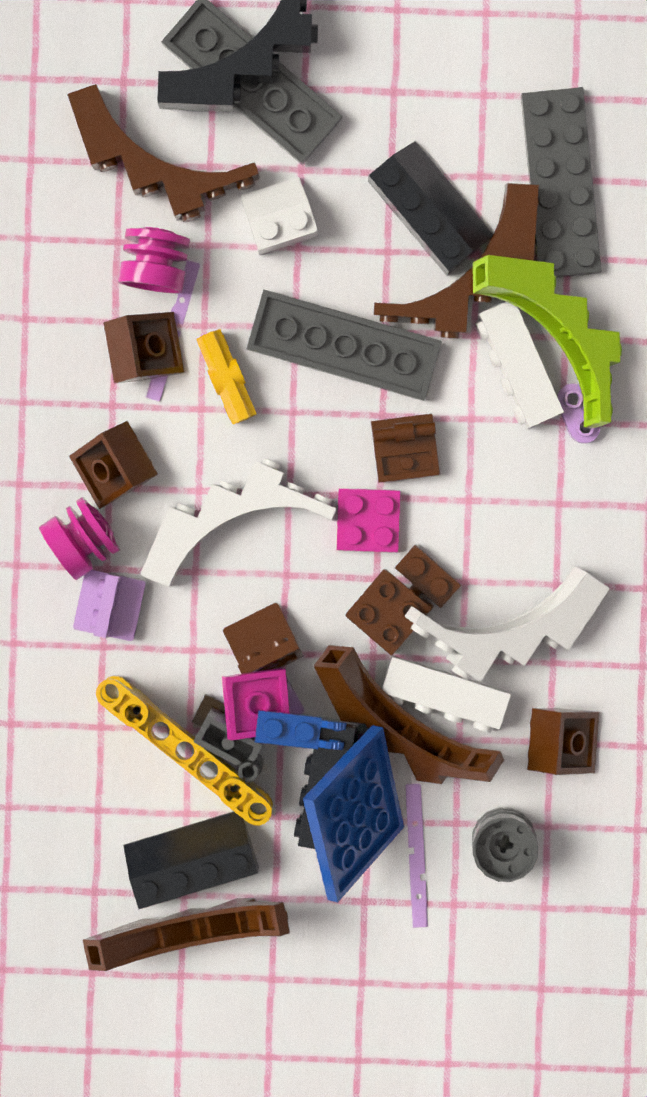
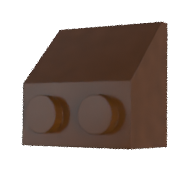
[103,312,185,384]
[69,421,158,509]
[527,708,600,775]

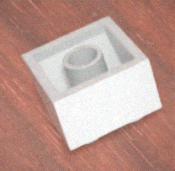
[240,177,318,255]

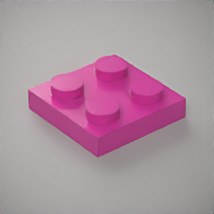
[336,488,400,552]
[222,668,290,740]

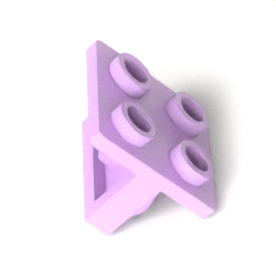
[73,570,146,641]

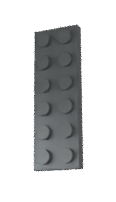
[161,0,343,165]
[521,87,602,278]
[246,289,442,401]

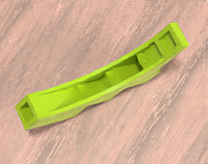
[473,255,622,428]

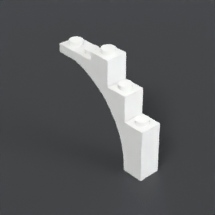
[140,458,337,587]
[405,566,610,681]

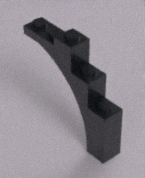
[157,0,318,112]

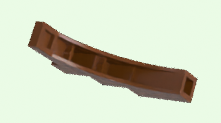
[67,84,260,222]
[373,183,539,338]
[314,645,504,784]
[83,898,290,971]

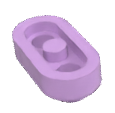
[557,384,600,443]

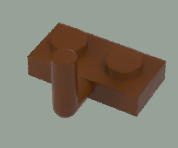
[395,544,461,609]

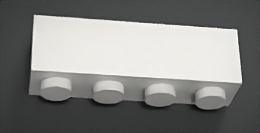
[475,302,564,429]
[381,656,511,733]

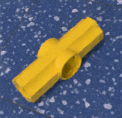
[196,329,257,425]

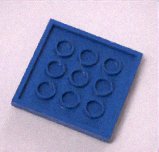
[303,725,404,903]

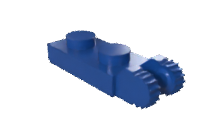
[255,710,347,750]

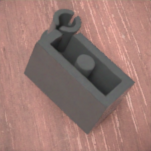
[193,707,264,782]

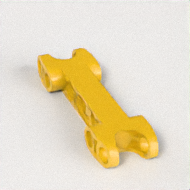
[96,675,273,826]

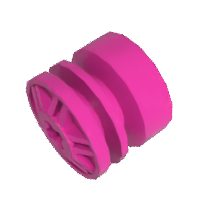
[118,227,190,294]
[39,497,120,580]

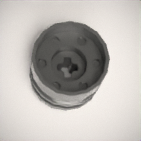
[472,807,538,882]

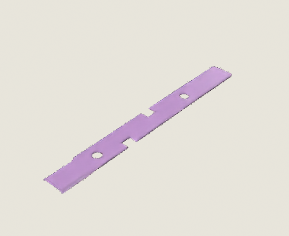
[146,260,200,402]
[405,784,428,928]

